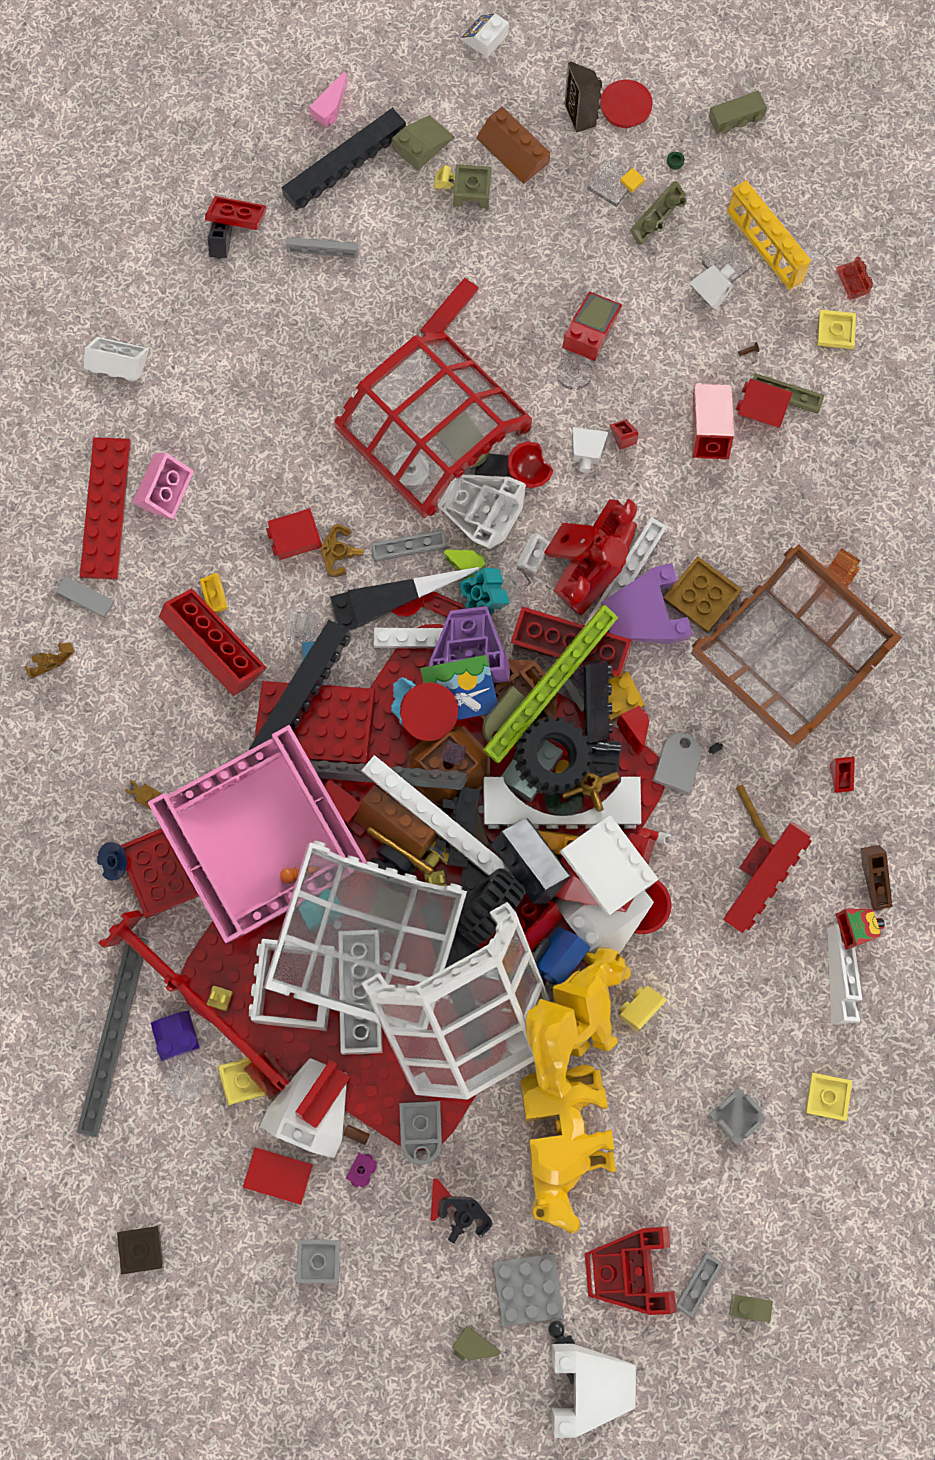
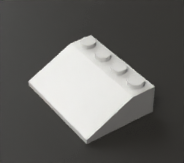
[560,815,659,916]

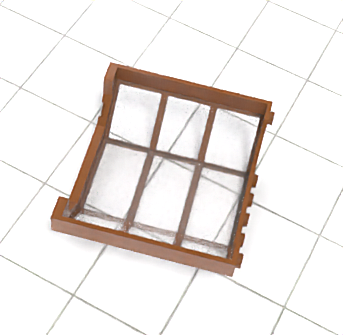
[691,544,902,749]

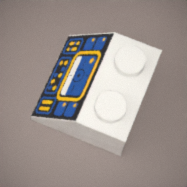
[460,13,509,58]

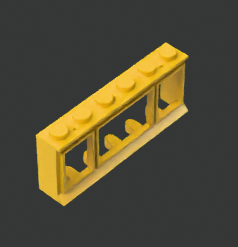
[726,180,812,290]

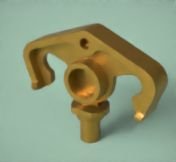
[321,524,364,578]
[24,643,75,679]

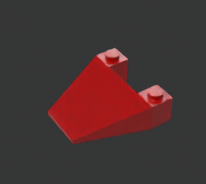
[585,1226,677,1315]

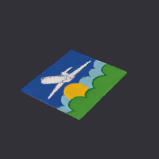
[420,655,497,720]

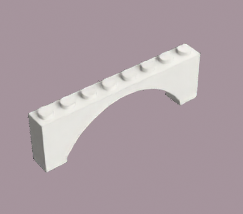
[483,777,641,829]

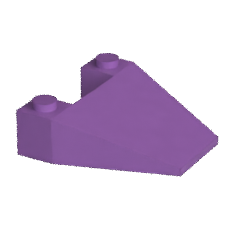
[601,563,693,644]
[429,606,510,683]

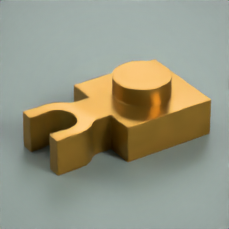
[124,780,162,809]

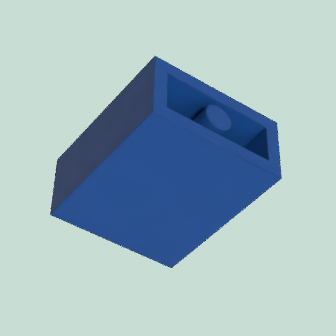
[536,927,591,984]

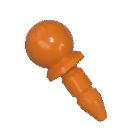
[280,866,318,884]

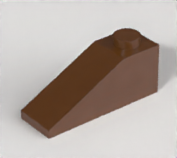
[860,845,893,910]

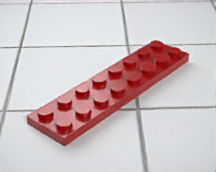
[80,437,131,579]

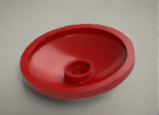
[634,880,672,934]

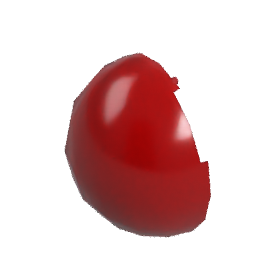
[507,441,553,489]

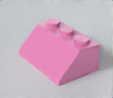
[133,452,194,520]

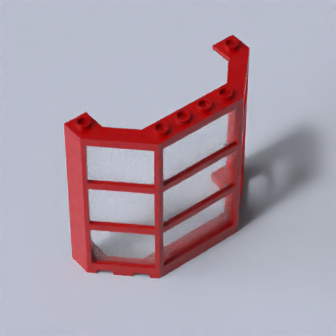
[334,330,532,519]

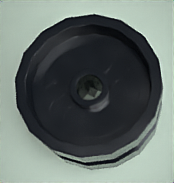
[368,843,416,892]

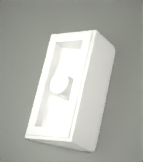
[516,533,550,575]

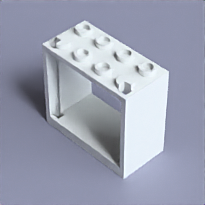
[249,939,336,1031]

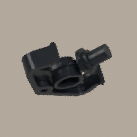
[437,1196,492,1244]

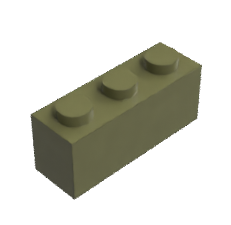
[708,91,767,134]

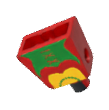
[835,908,885,950]

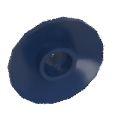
[97,842,127,881]

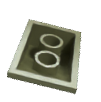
[392,115,455,171]

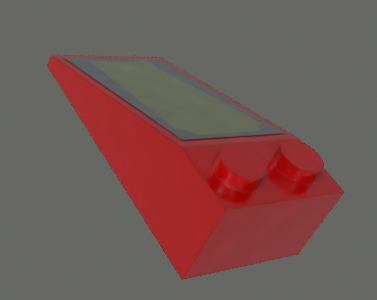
[562,291,622,361]

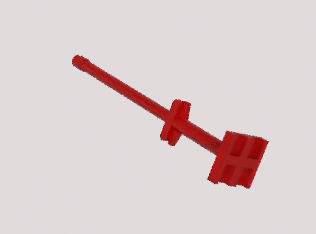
[98,910,290,1091]

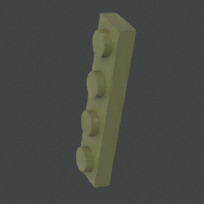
[753,373,825,414]

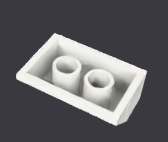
[84,337,149,381]

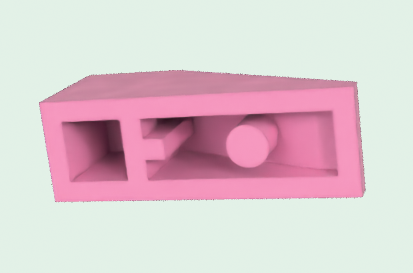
[309,72,347,128]

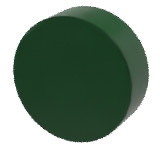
[667,152,685,170]

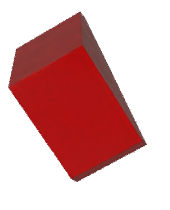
[610,419,639,450]
[830,756,855,793]
[430,1178,452,1221]

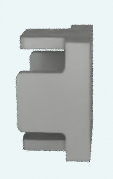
[709,1087,766,1145]
[296,1239,341,1284]

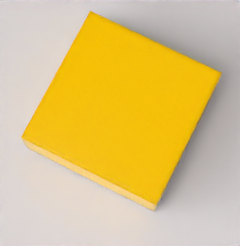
[620,168,645,193]

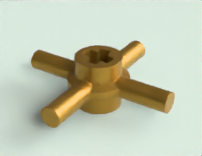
[563,771,620,812]

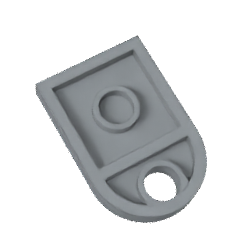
[652,733,701,795]
[399,1101,442,1165]

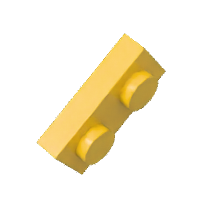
[200,573,228,614]

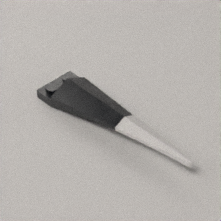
[330,567,479,630]

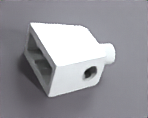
[690,264,735,309]
[572,427,608,473]

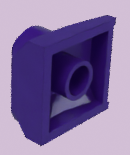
[151,1010,200,1061]

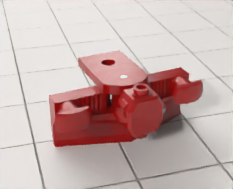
[544,499,637,616]

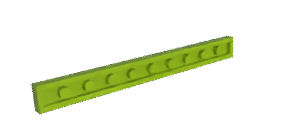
[483,605,618,763]

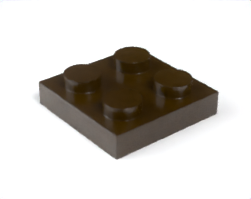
[117,1226,164,1275]

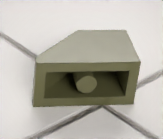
[729,1294,773,1322]
[452,1325,501,1361]

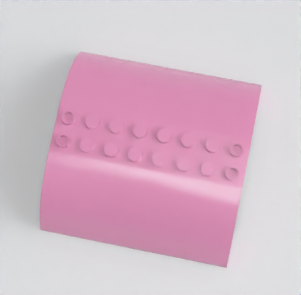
[148,725,367,943]

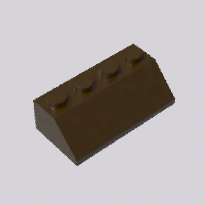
[564,61,602,133]

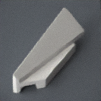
[828,924,862,1025]

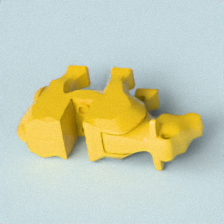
[525,947,631,1098]
[520,1065,616,1234]

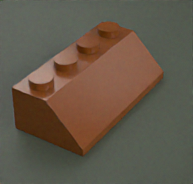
[476,106,550,184]
[354,785,438,860]

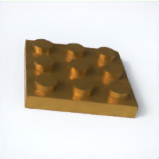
[663,556,742,633]

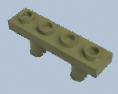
[629,181,687,244]

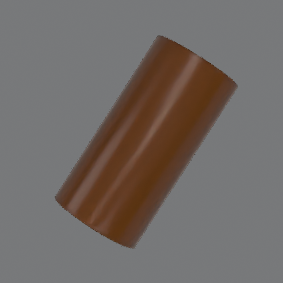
[343,1124,370,1145]

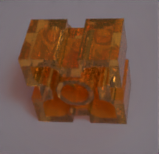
[815,548,861,601]

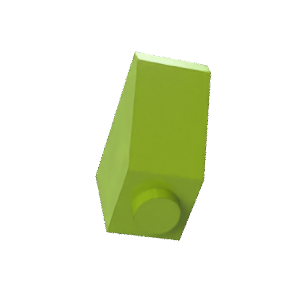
[444,549,486,579]

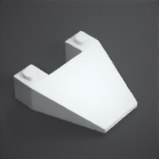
[551,1344,636,1438]

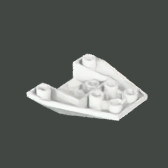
[260,1058,347,1158]

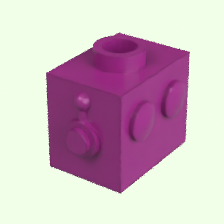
[345,1152,378,1188]

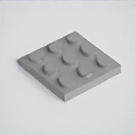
[493,1253,564,1327]

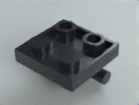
[587,740,621,781]

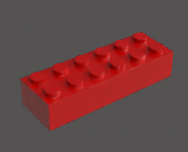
[510,606,633,679]

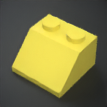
[619,985,667,1032]

